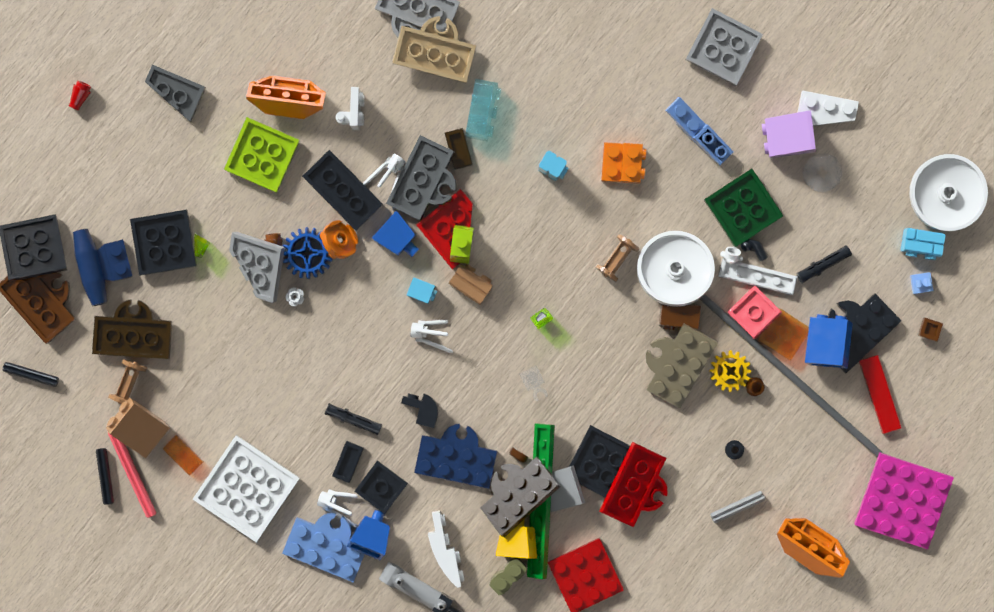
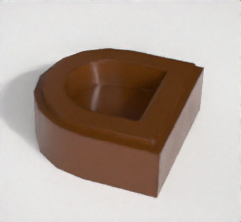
[509,447,529,463]

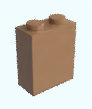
[106,398,170,458]

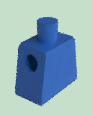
[372,211,419,257]
[346,510,390,560]

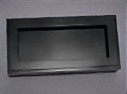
[332,441,364,483]

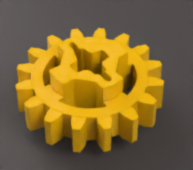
[709,350,751,392]

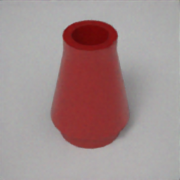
[68,80,91,110]

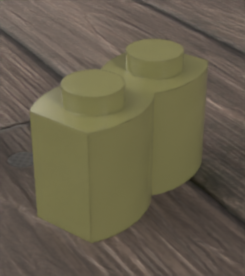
[489,557,527,595]

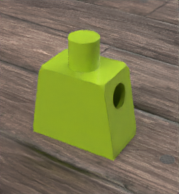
[450,225,474,264]

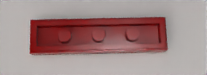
[859,355,901,434]

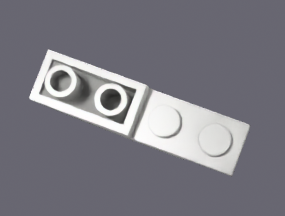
[428,511,464,588]

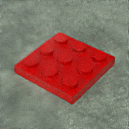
[548,538,624,612]

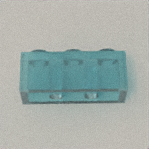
[465,79,501,142]

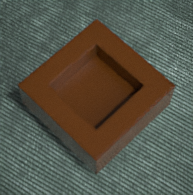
[918,318,943,342]

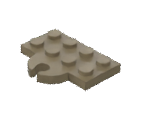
[646,323,718,408]

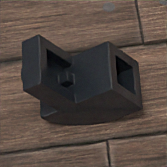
[401,393,438,428]

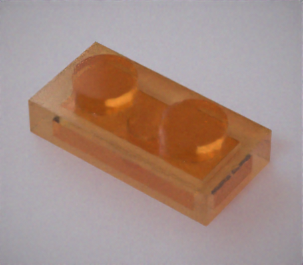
[162,435,204,476]

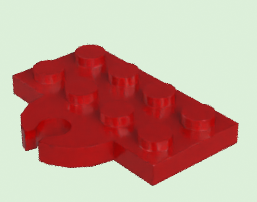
[599,442,668,528]

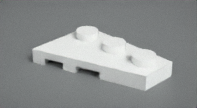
[797,91,859,126]

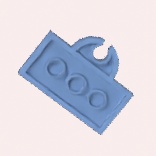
[282,512,365,582]

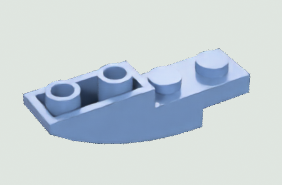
[665,97,733,165]

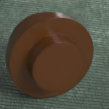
[746,377,765,396]

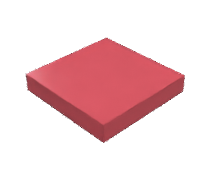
[728,286,782,340]

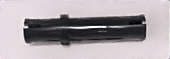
[796,245,852,284]
[325,403,382,436]

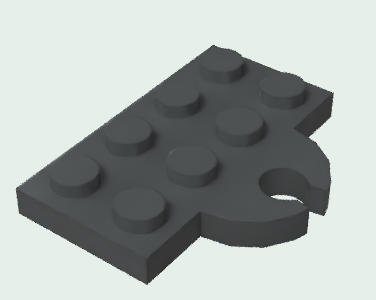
[386,135,457,221]

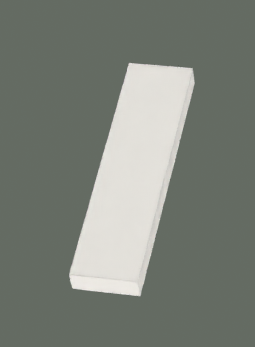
[718,258,797,295]

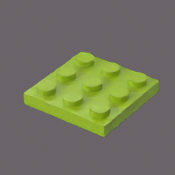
[224,117,300,193]

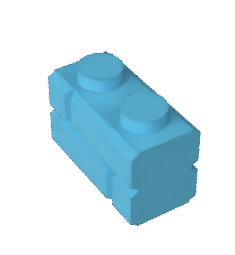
[538,151,569,181]
[901,228,945,260]

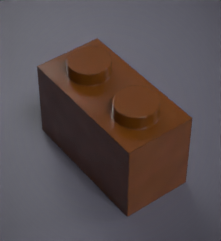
[659,304,701,330]

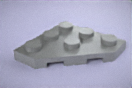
[229,232,285,303]

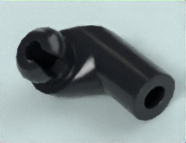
[741,239,768,261]

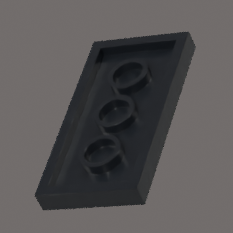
[302,150,383,231]

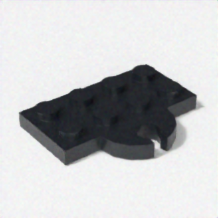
[828,293,901,374]

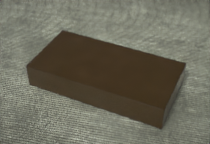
[445,128,473,170]

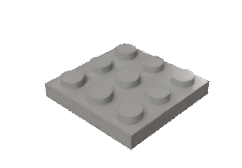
[685,8,763,86]

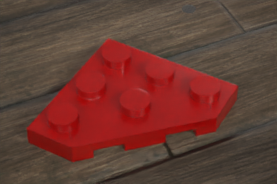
[416,189,473,270]

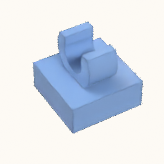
[910,272,933,294]

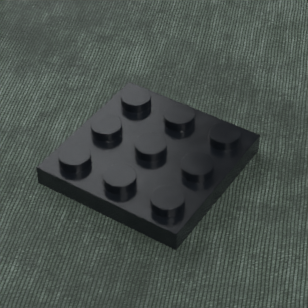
[130,209,197,276]
[0,214,67,282]
[569,425,630,498]

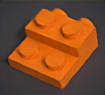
[601,142,646,184]

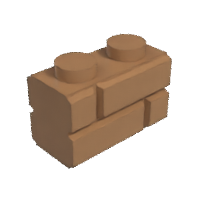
[448,264,493,305]

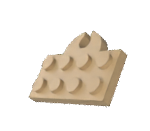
[392,16,476,83]

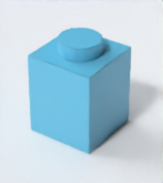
[407,277,437,304]

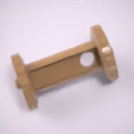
[595,234,640,282]
[108,359,147,404]

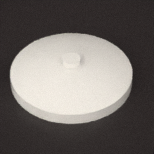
[909,154,988,231]
[637,231,715,307]

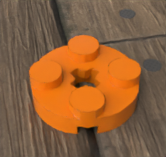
[320,220,358,259]

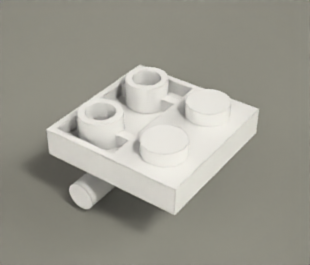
[336,87,365,130]

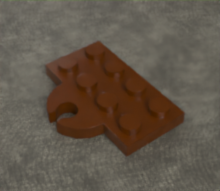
[0,272,76,344]

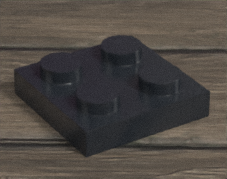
[354,460,408,514]

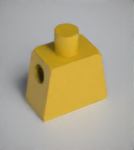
[496,520,537,559]

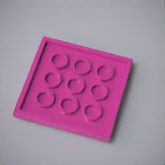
[854,452,954,549]

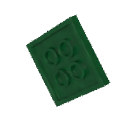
[704,168,783,247]

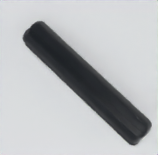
[2,362,59,387]
[96,448,114,505]

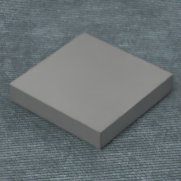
[550,466,585,512]

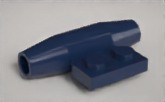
[73,229,133,307]

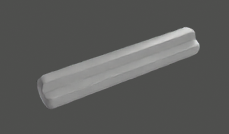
[710,491,765,523]

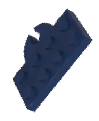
[414,424,497,489]

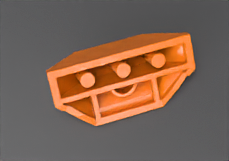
[246,76,326,119]
[777,518,850,578]

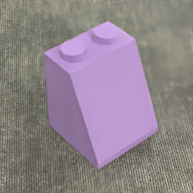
[762,110,816,158]

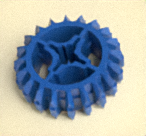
[283,227,333,279]

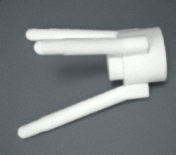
[363,154,406,192]
[411,320,453,353]
[317,489,358,528]

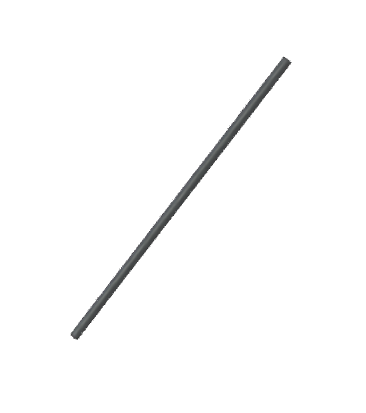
[699,295,885,457]

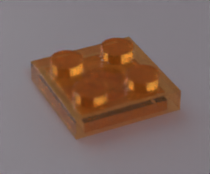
[758,308,809,361]

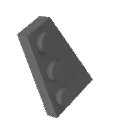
[145,64,206,122]

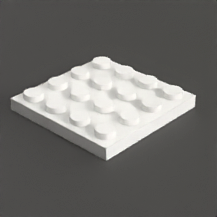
[193,435,300,542]

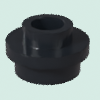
[725,440,744,460]

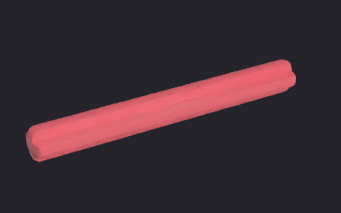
[108,432,156,518]

